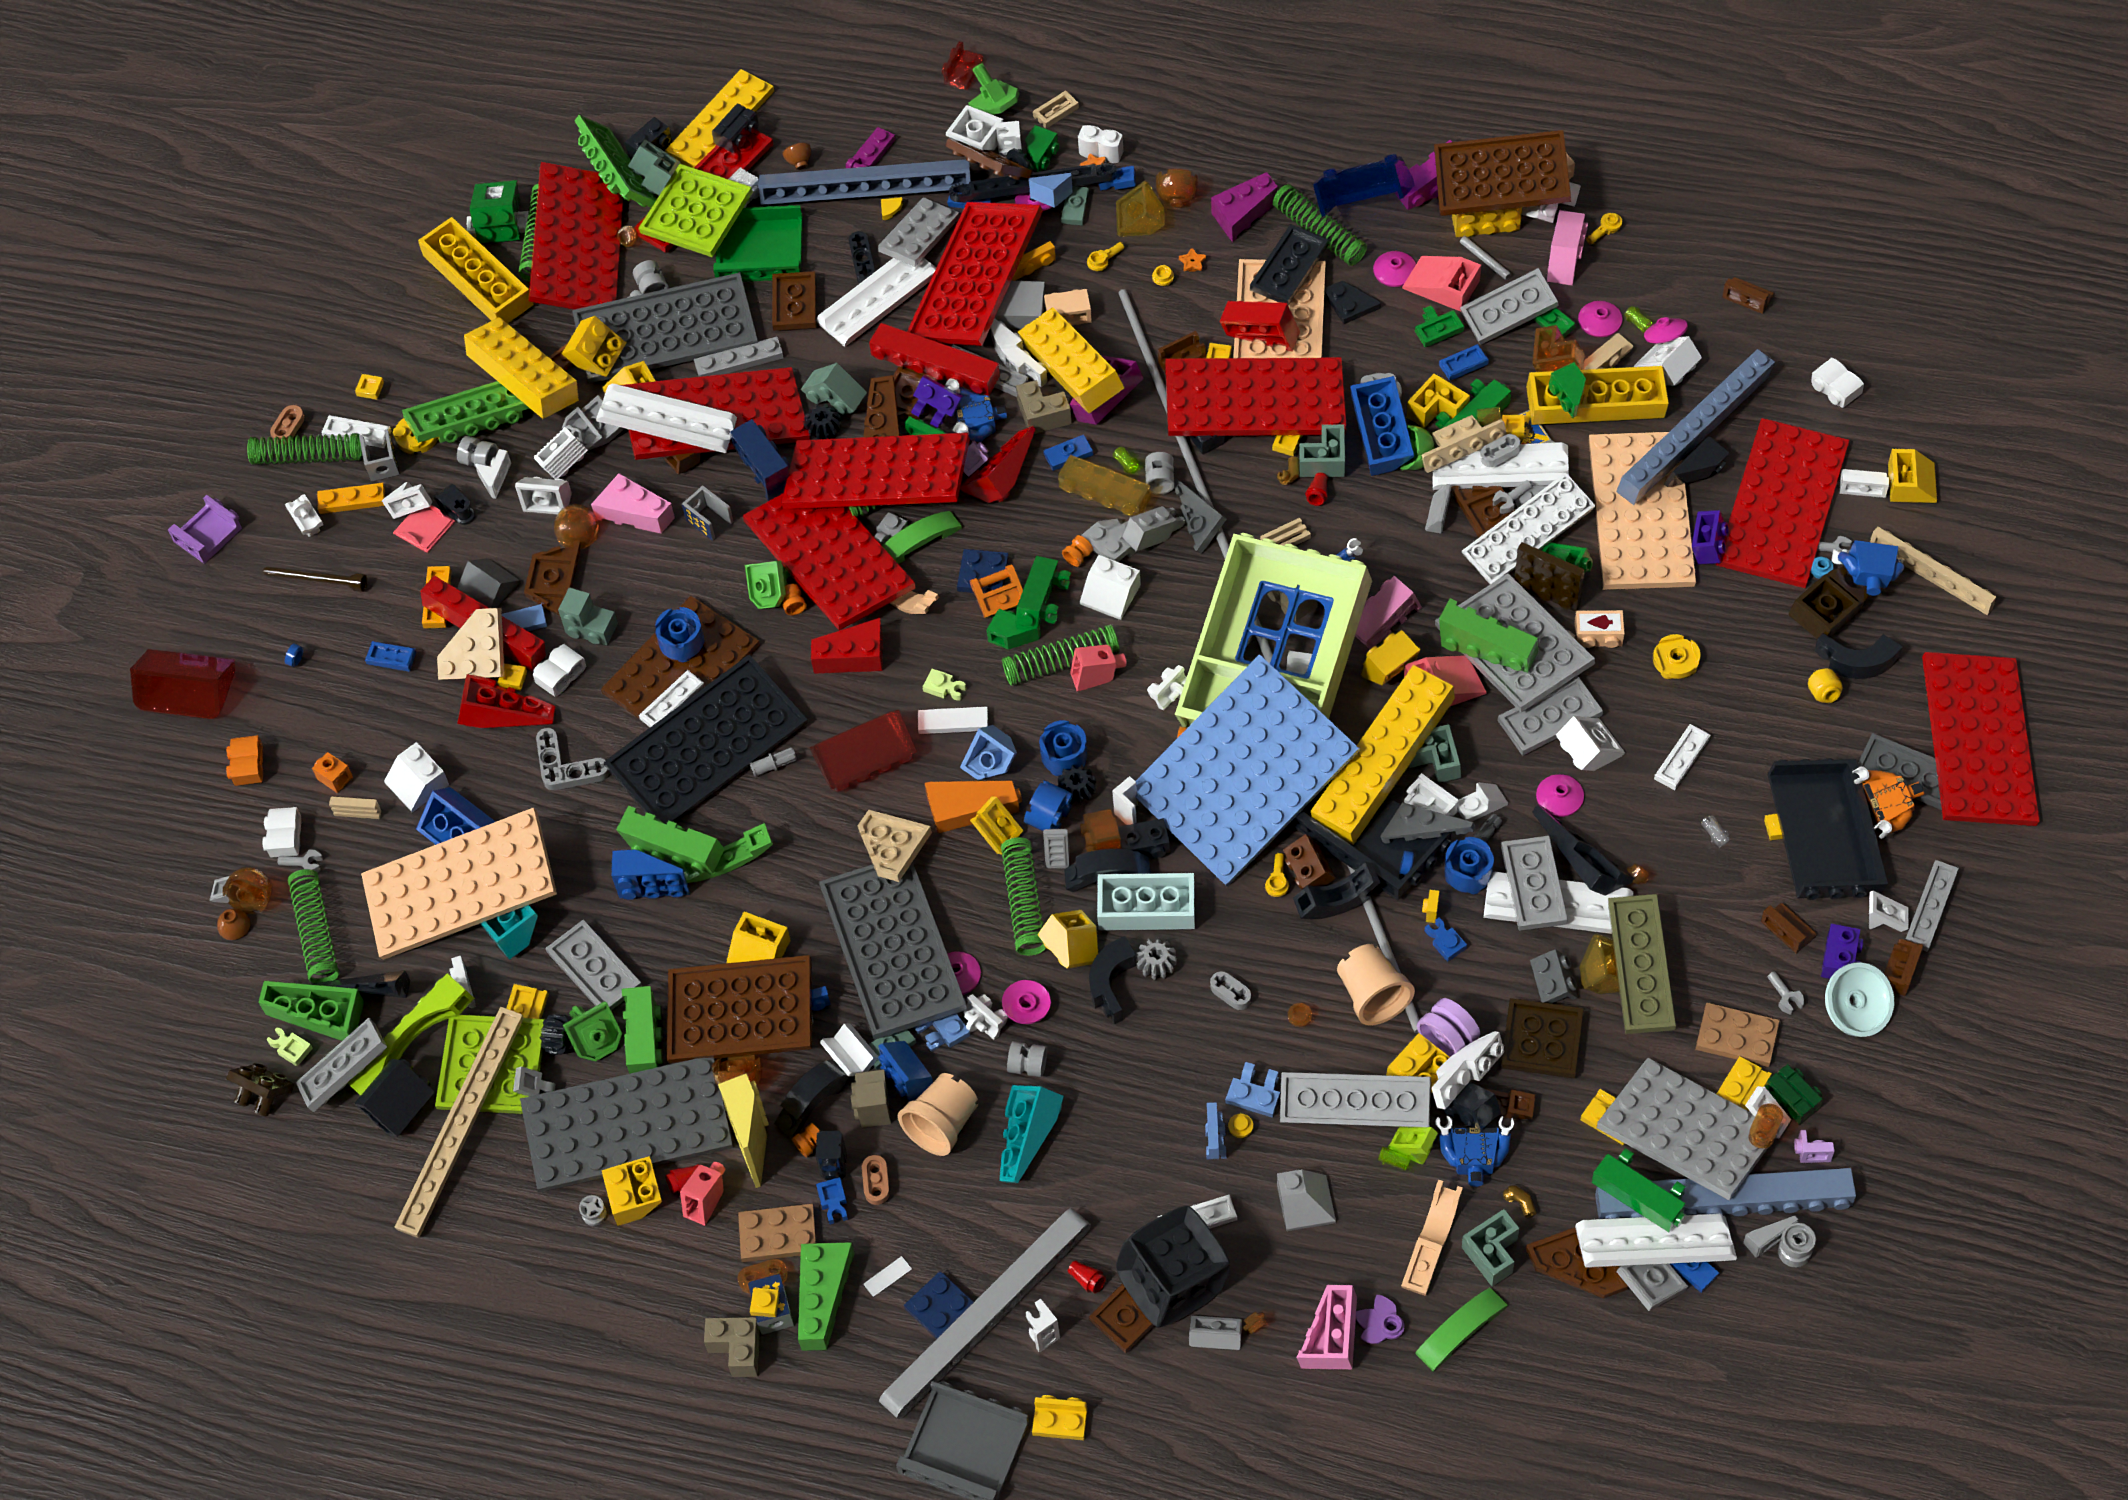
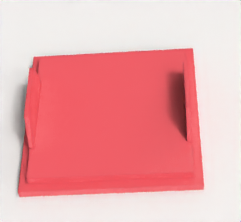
[393,505,455,553]

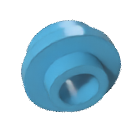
[1811,557,1833,579]

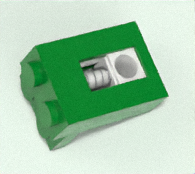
[470,180,520,243]

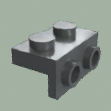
[1530,949,1578,1004]

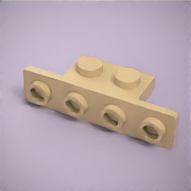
[1578,333,1633,370]
[1422,415,1507,473]

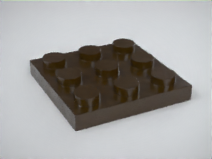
[1515,542,1584,612]
[1501,998,1583,1079]

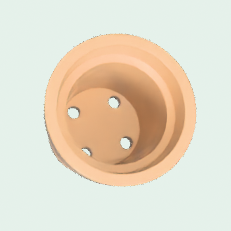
[1337,944,1415,1025]
[898,1073,978,1156]

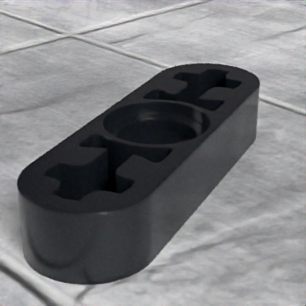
[849,231,875,284]

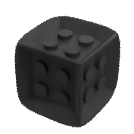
[1116,1205,1230,1328]

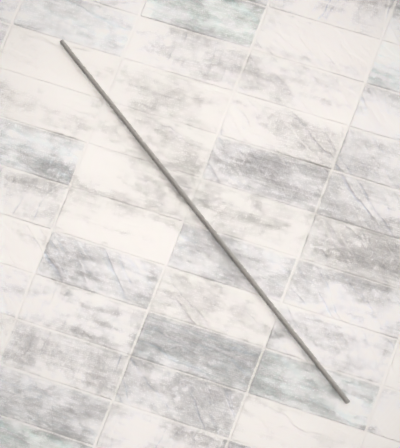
[1118,289,1420,1033]

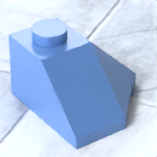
[960,725,1017,780]

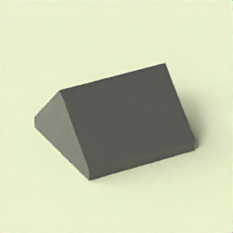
[457,558,521,608]

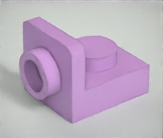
[964,441,989,477]
[1794,1130,1834,1163]

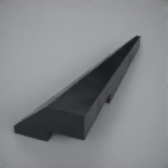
[1532,804,1635,896]
[307,970,410,998]

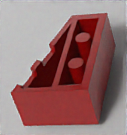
[1220,301,1300,352]
[811,618,883,674]

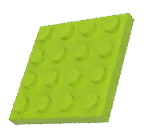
[638,164,753,257]
[435,1015,545,1114]

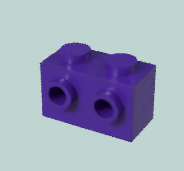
[1692,510,1729,564]
[1821,924,1863,979]

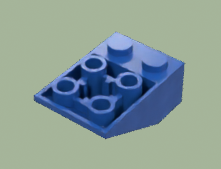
[611,850,690,900]

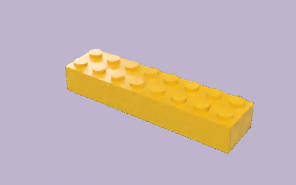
[1311,665,1455,845]

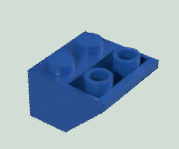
[878,1041,933,1102]

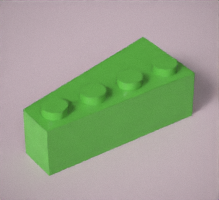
[258,981,364,1041]

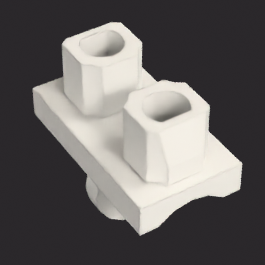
[285,494,323,537]
[1147,665,1187,710]
[963,994,1008,1040]

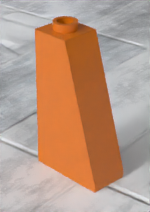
[925,781,1022,834]

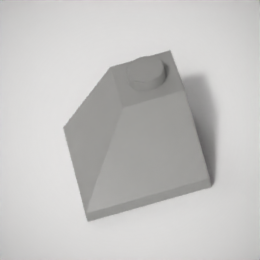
[1277,1169,1336,1231]

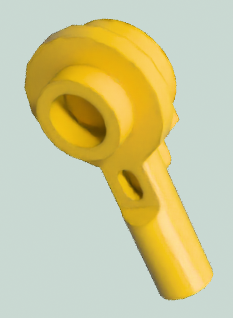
[1586,213,1622,244]
[1087,242,1124,271]
[1265,853,1289,897]

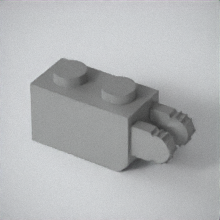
[1122,506,1185,552]

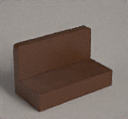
[1722,277,1773,314]
[1761,903,1816,954]

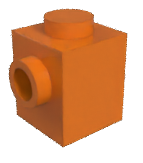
[312,752,353,793]

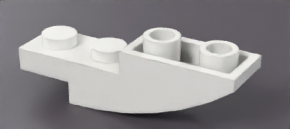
[990,318,1048,387]
[1432,1031,1504,1109]

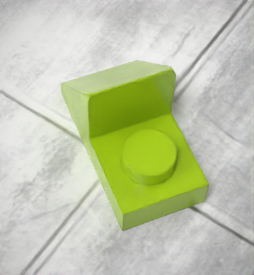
[1388,1127,1438,1164]

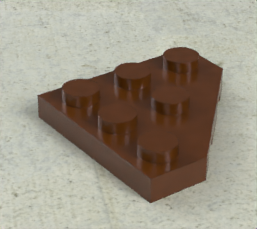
[1526,1227,1628,1299]

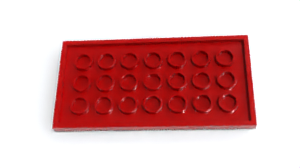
[529,162,623,310]
[907,202,1043,346]
[1165,357,1347,436]
[621,367,810,460]
[1716,418,1849,589]
[781,433,970,509]
[743,493,916,631]
[1922,652,2040,826]

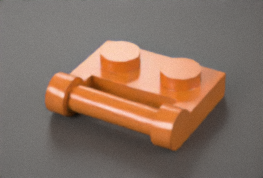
[970,564,1023,618]

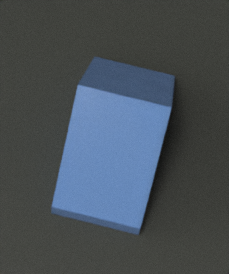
[1029,173,1073,208]

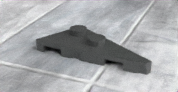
[1174,478,1227,554]
[1380,802,1476,843]

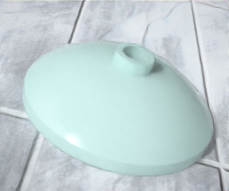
[1825,963,1894,1037]

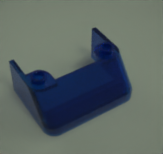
[1313,154,1415,217]

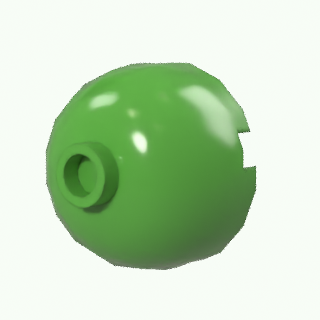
[1401,425,1435,470]

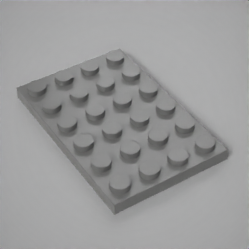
[1435,573,1595,712]
[1597,1058,1780,1201]

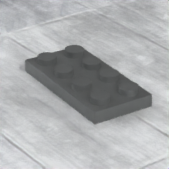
[1857,733,1942,810]

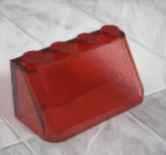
[130,649,235,719]
[809,709,917,792]

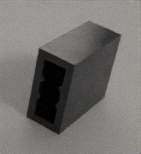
[354,1059,434,1137]

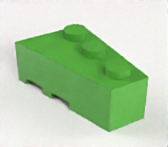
[621,986,663,1074]

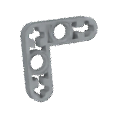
[536,728,610,790]

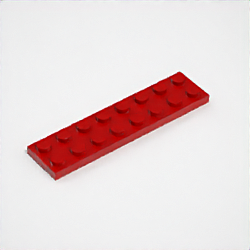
[633,130,774,253]

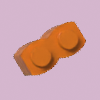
[226,735,263,786]

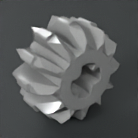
[1136,937,1177,980]

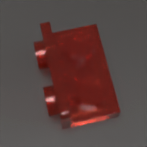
[942,41,983,90]

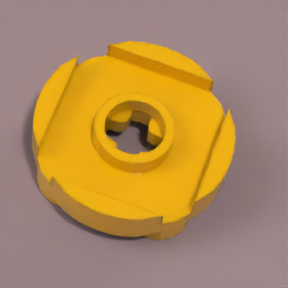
[393,418,438,454]
[1653,634,1700,679]

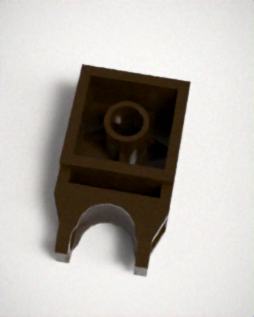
[1788,565,1870,639]

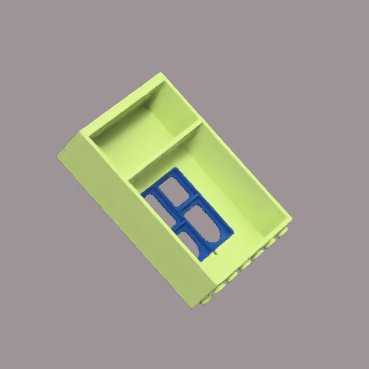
[1175,533,1372,728]

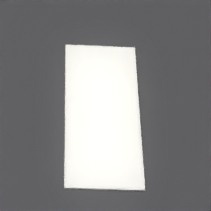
[863,1256,912,1297]

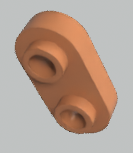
[270,405,305,445]
[862,1155,890,1205]

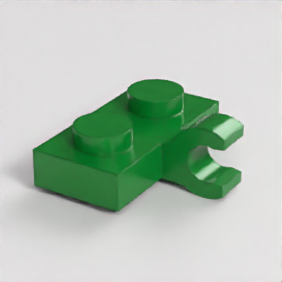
[1415,305,1464,348]

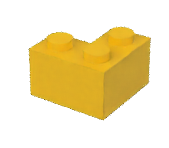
[1406,374,1470,428]

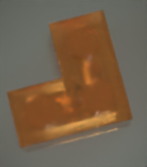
[1532,325,1585,372]
[1080,809,1121,853]

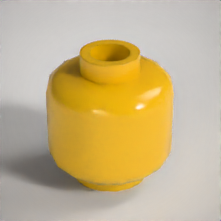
[1807,668,1843,703]

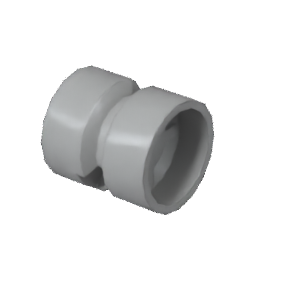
[633,260,669,294]
[457,436,498,467]
[1145,452,1174,494]
[1007,1041,1047,1077]
[1778,1223,1816,1267]

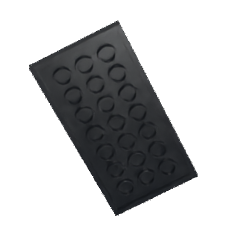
[604,654,808,824]

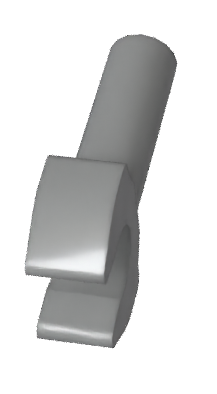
[1493,480,1532,514]
[1817,536,1852,553]
[278,850,323,873]
[1767,971,1804,1015]

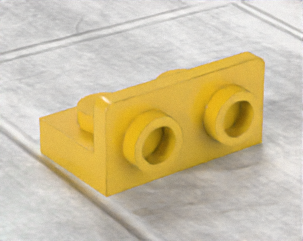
[1032,1395,1087,1440]

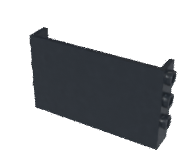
[1767,758,1888,900]
[1289,778,1452,901]

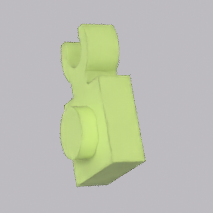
[923,669,966,700]
[267,1028,313,1067]

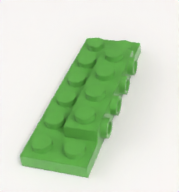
[575,115,657,208]
[402,381,530,443]

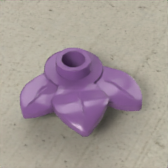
[1356,1295,1404,1344]

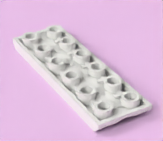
[816,258,936,347]
[596,384,737,453]
[1433,443,1569,490]
[1462,472,1595,584]
[1483,872,1633,934]
[1575,1214,1737,1267]

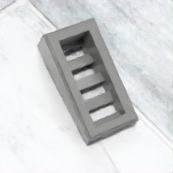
[1043,829,1070,868]
[1744,1216,1798,1257]

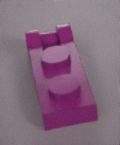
[846,127,896,168]

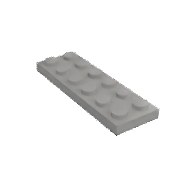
[1280,1072,1431,1127]

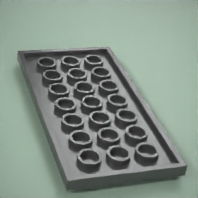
[572,273,758,384]
[819,862,967,1040]
[520,1058,733,1193]

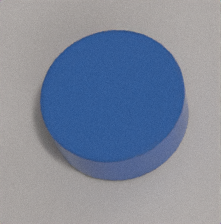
[285,643,304,667]
[1399,850,1414,875]

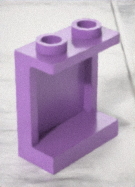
[168,495,242,564]

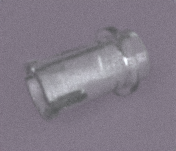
[1701,815,1729,847]

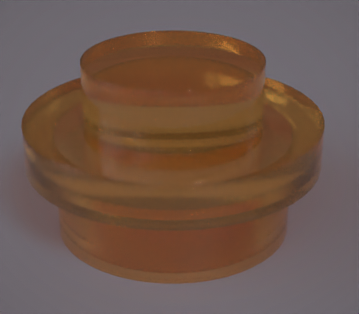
[617,226,638,247]
[1627,863,1650,885]
[1288,1003,1312,1027]
[1243,1312,1267,1334]

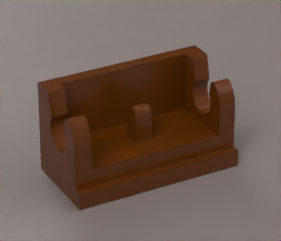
[1158,331,1206,372]
[1884,939,1923,996]

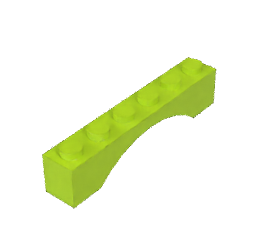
[347,973,475,1095]

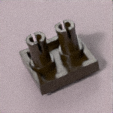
[226,1063,295,1116]

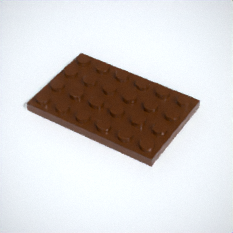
[1434,130,1571,216]
[601,596,760,719]
[667,955,812,1063]

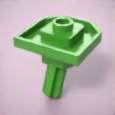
[968,63,1019,115]
[745,561,791,609]
[563,1001,622,1062]

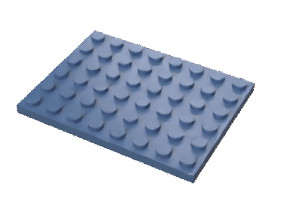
[1135,654,1361,887]

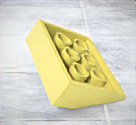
[718,1074,769,1188]

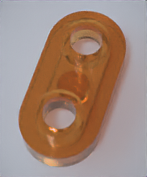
[1748,1104,1783,1148]
[737,1259,788,1294]

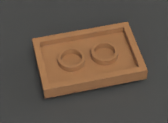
[1695,1003,1779,1067]
[738,1204,816,1262]

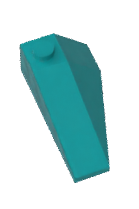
[480,905,538,960]
[999,1085,1064,1183]

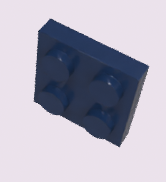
[957,549,1009,594]
[904,1271,974,1339]

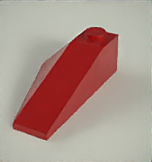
[960,426,1035,503]
[457,674,555,728]

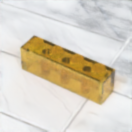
[1058,455,1151,516]

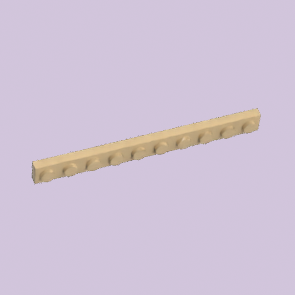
[395,1007,524,1238]

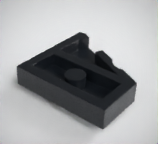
[1324,281,1381,324]

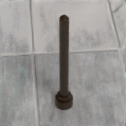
[263,567,367,592]

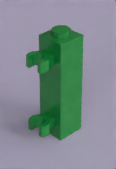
[1436,379,1511,429]
[1015,556,1071,628]
[1592,1148,1686,1233]

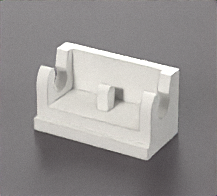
[996,121,1022,164]
[1404,773,1459,816]
[1026,1299,1060,1353]

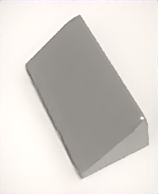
[1425,484,1451,534]
[1189,1316,1242,1350]

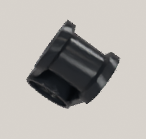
[434,483,475,525]

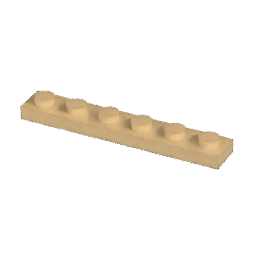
[1870,527,1996,615]

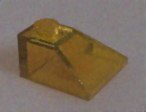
[1116,181,1165,237]
[1579,934,1620,994]

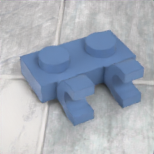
[914,1013,970,1052]
[1225,1062,1280,1118]
[1205,1103,1227,1159]

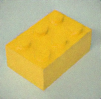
[1452,207,1522,237]

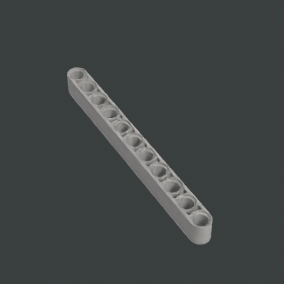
[879,1208,1091,1419]

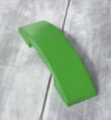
[882,511,962,564]
[681,823,773,883]
[1415,1288,1508,1372]

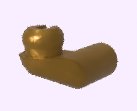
[1277,457,1300,485]
[1503,1185,1537,1218]

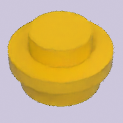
[1152,265,1174,286]
[1228,1113,1253,1138]

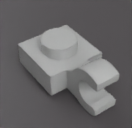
[874,512,908,546]
[513,1066,556,1096]

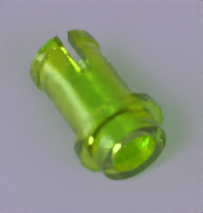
[1624,306,1653,333]
[1113,447,1140,474]
[1378,1146,1411,1171]

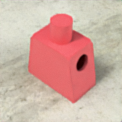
[1070,645,1126,692]
[680,1162,726,1226]

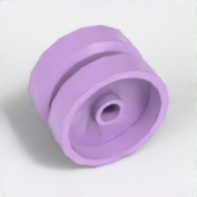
[1417,998,1481,1057]

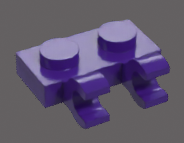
[911,375,963,428]

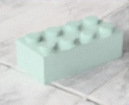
[1097,873,1195,930]

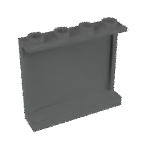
[896,1381,1029,1500]

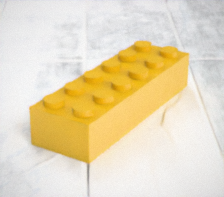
[418,217,534,324]
[1018,307,1124,413]
[464,317,579,419]
[1526,366,1668,425]

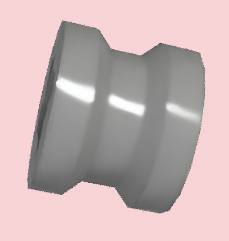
[579,1195,607,1226]

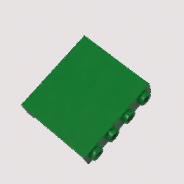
[713,205,803,282]

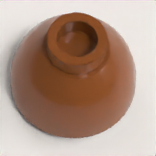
[782,143,811,170]
[217,908,251,940]

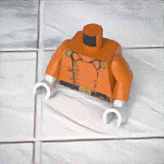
[1852,767,1924,839]

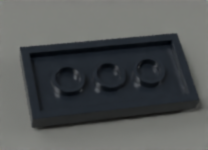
[1250,224,1329,305]

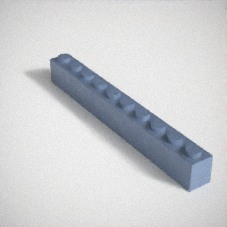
[758,159,971,205]
[1616,349,1775,505]
[1595,1168,1856,1219]

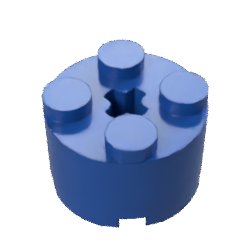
[655,607,705,662]
[1039,720,1087,776]
[1024,780,1073,831]
[1444,837,1494,894]

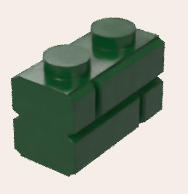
[1765,1064,1824,1125]

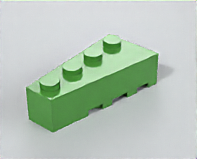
[1439,598,1539,673]
[616,805,725,874]
[798,1243,854,1351]

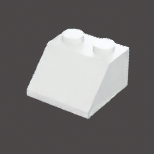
[946,105,1003,150]
[1634,336,1702,386]
[515,477,572,515]
[1080,555,1141,620]
[1556,716,1625,771]
[384,742,449,813]

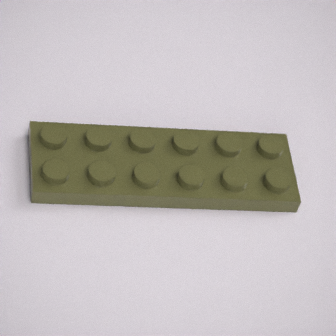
[1608,894,1676,1034]

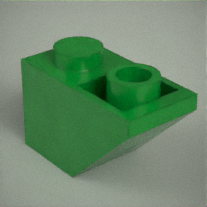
[1025,125,1059,172]
[1548,362,1586,418]
[986,609,1041,650]

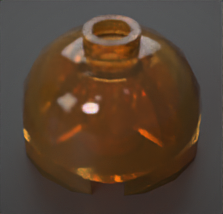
[1156,169,1198,207]
[554,504,599,549]
[222,867,272,914]
[712,1055,762,1087]

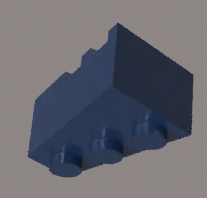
[730,419,790,501]

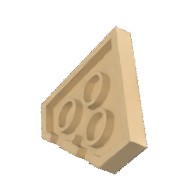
[437,608,505,680]
[858,810,932,882]

